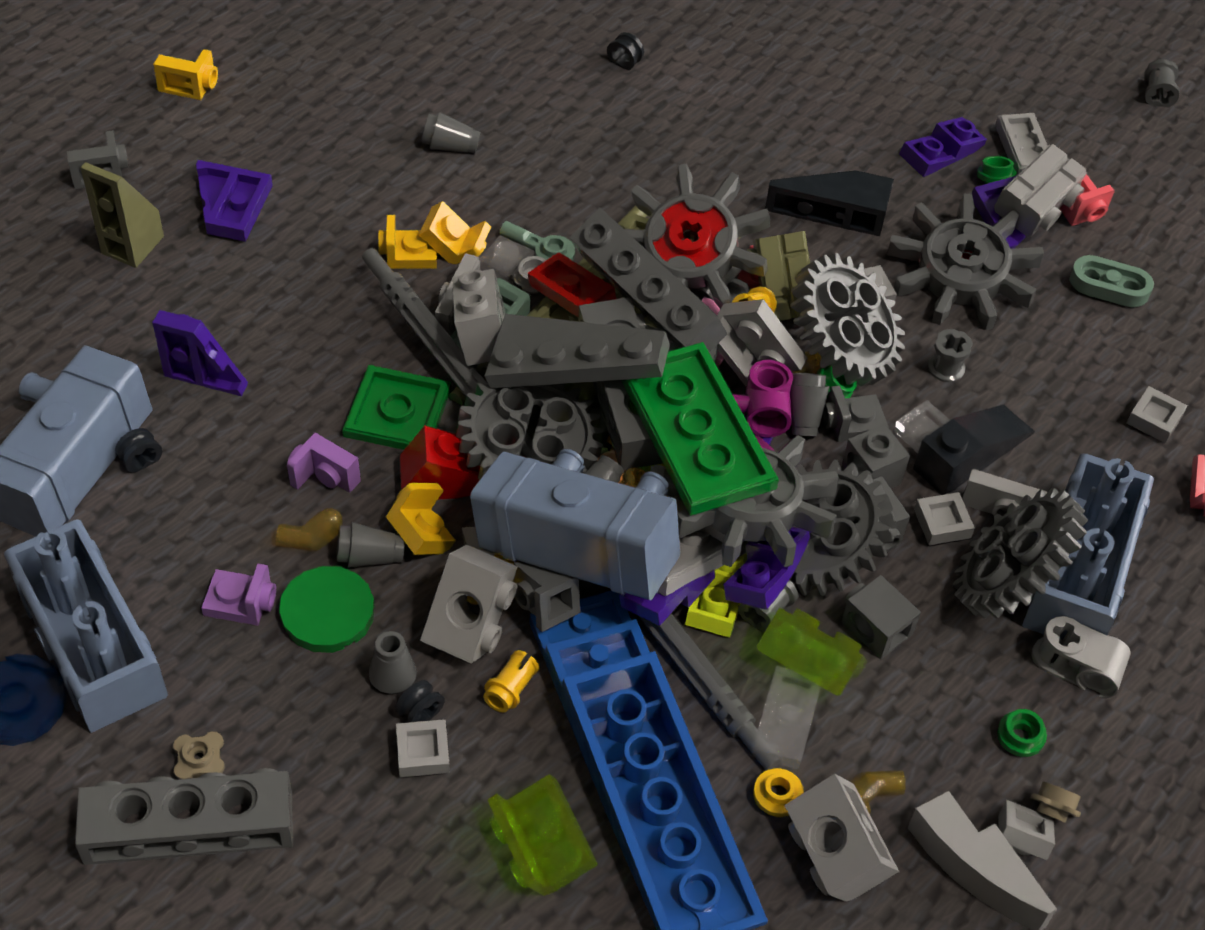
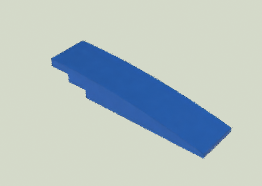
[529,590,768,930]

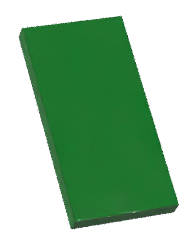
[621,342,779,516]

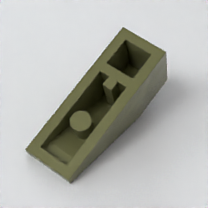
[80,162,164,268]

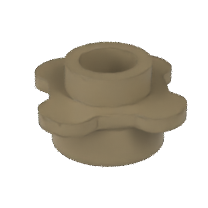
[173,731,225,779]
[1030,781,1081,823]

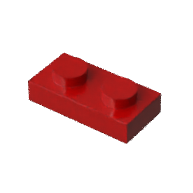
[528,252,616,318]

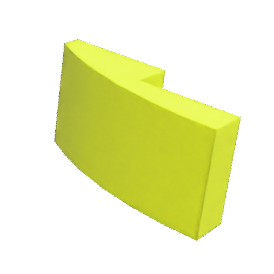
[685,553,747,638]

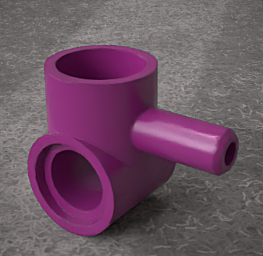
[732,360,793,437]

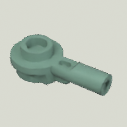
[500,221,575,261]

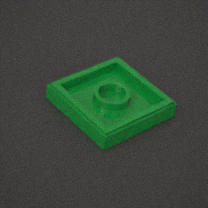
[343,365,452,450]

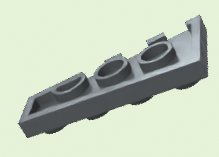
[485,314,670,389]

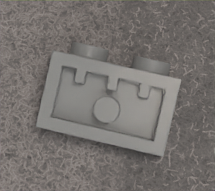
[716,299,807,386]

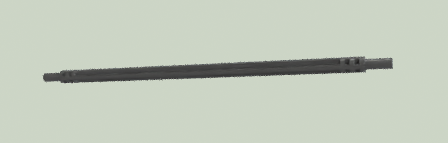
[362,248,782,771]

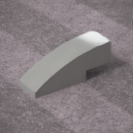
[908,791,1057,930]

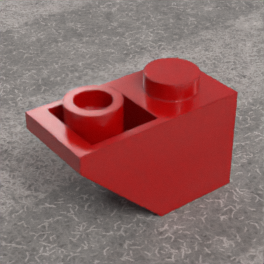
[400,425,480,500]

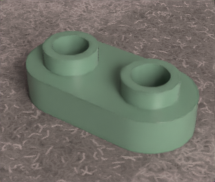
[1070,255,1154,307]

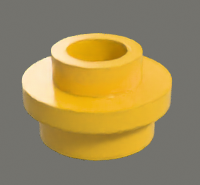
[753,768,804,817]

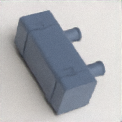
[0,345,153,537]
[470,449,680,600]
[1022,454,1154,640]
[4,519,168,733]

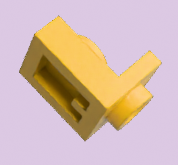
[153,49,218,100]
[419,201,491,264]
[378,215,437,269]
[386,483,456,555]

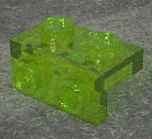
[757,607,868,696]
[487,774,598,896]

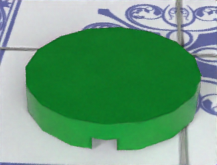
[279,566,375,653]

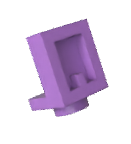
[287,433,361,493]
[201,564,276,626]

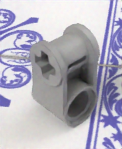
[1031,616,1131,699]

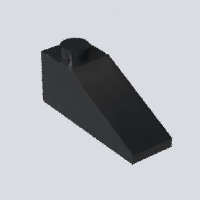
[765,170,894,237]
[913,404,1035,495]

